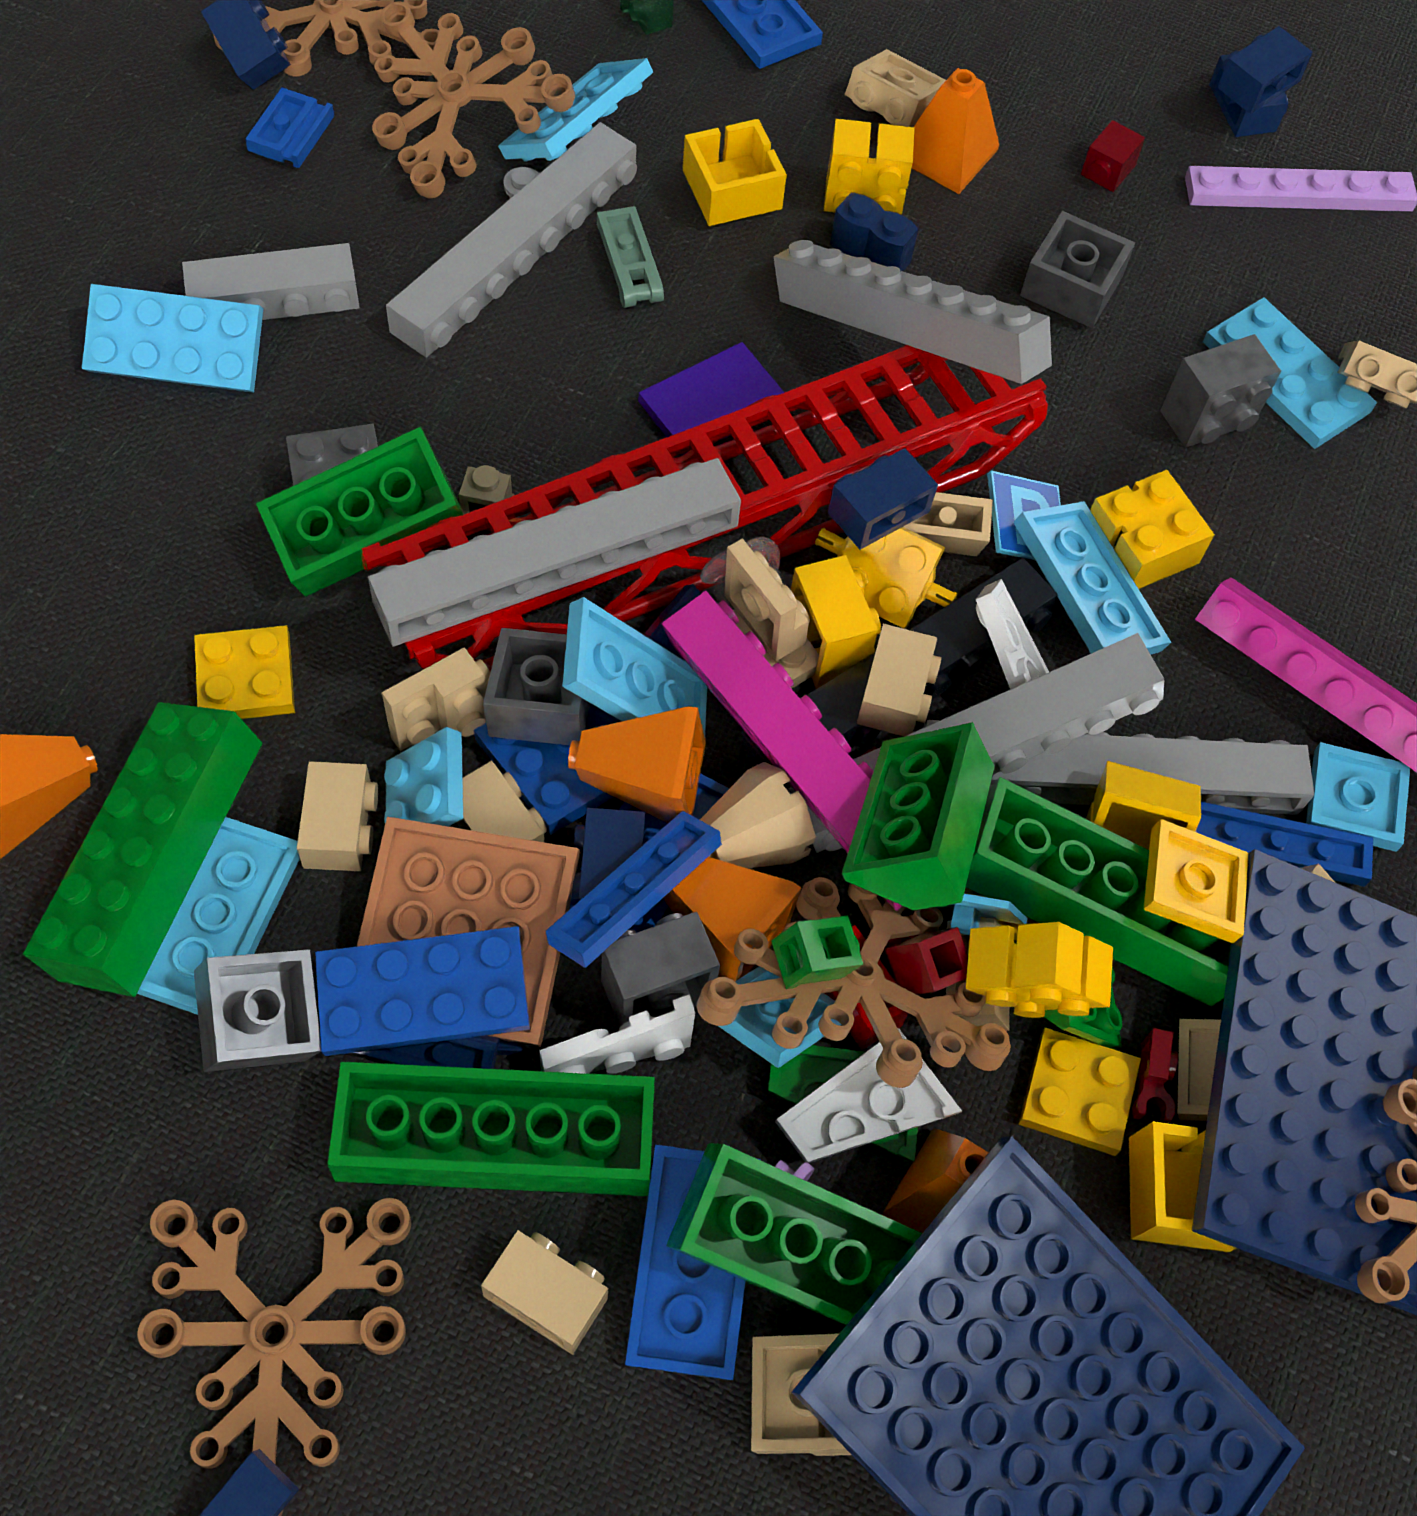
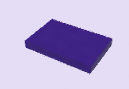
[638,342,784,456]

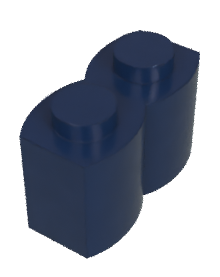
[830,193,918,271]

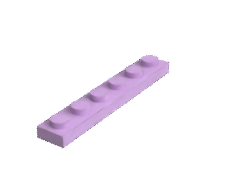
[1185,166,1417,211]

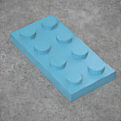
[498,58,653,162]
[82,284,264,393]
[1203,297,1377,449]
[1013,501,1171,655]
[562,597,707,756]
[137,817,300,1015]

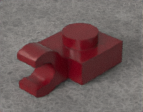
[1132,1028,1178,1123]

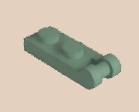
[597,206,664,308]

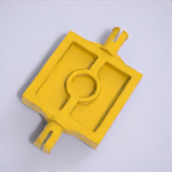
[815,527,957,629]

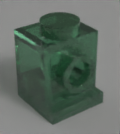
[620,0,674,35]

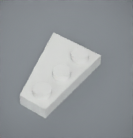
[975,579,1049,689]
[539,994,695,1074]
[775,1028,962,1163]

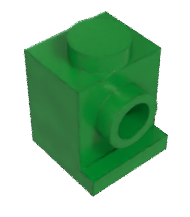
[771,916,863,989]

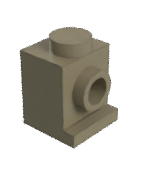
[459,465,515,531]

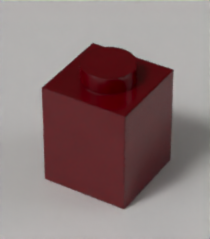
[1081,120,1145,192]
[886,927,968,994]

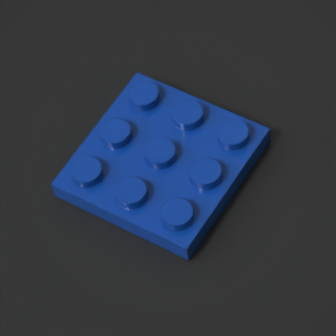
[473,703,622,836]

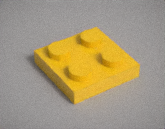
[194,625,295,719]
[1144,819,1249,943]
[1018,1028,1141,1156]

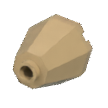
[700,762,816,868]

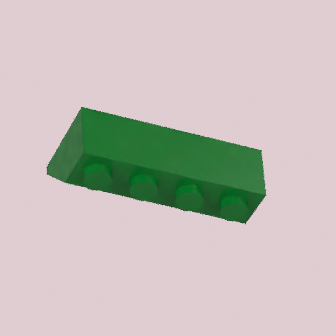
[256,427,464,597]
[842,722,995,910]

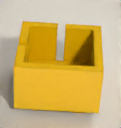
[683,119,787,226]
[824,119,915,215]
[1090,470,1215,589]
[791,555,881,689]
[1086,761,1201,850]
[966,922,1113,1018]
[1129,1121,1237,1252]

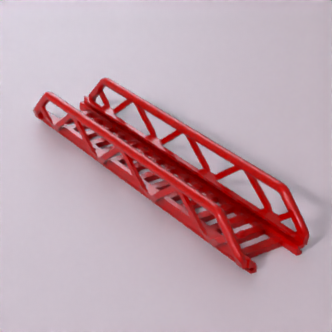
[361,344,1048,673]

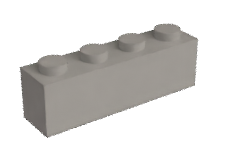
[182,243,360,320]

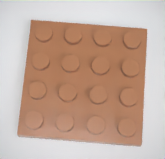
[357,816,581,1047]

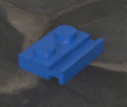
[245,87,334,168]

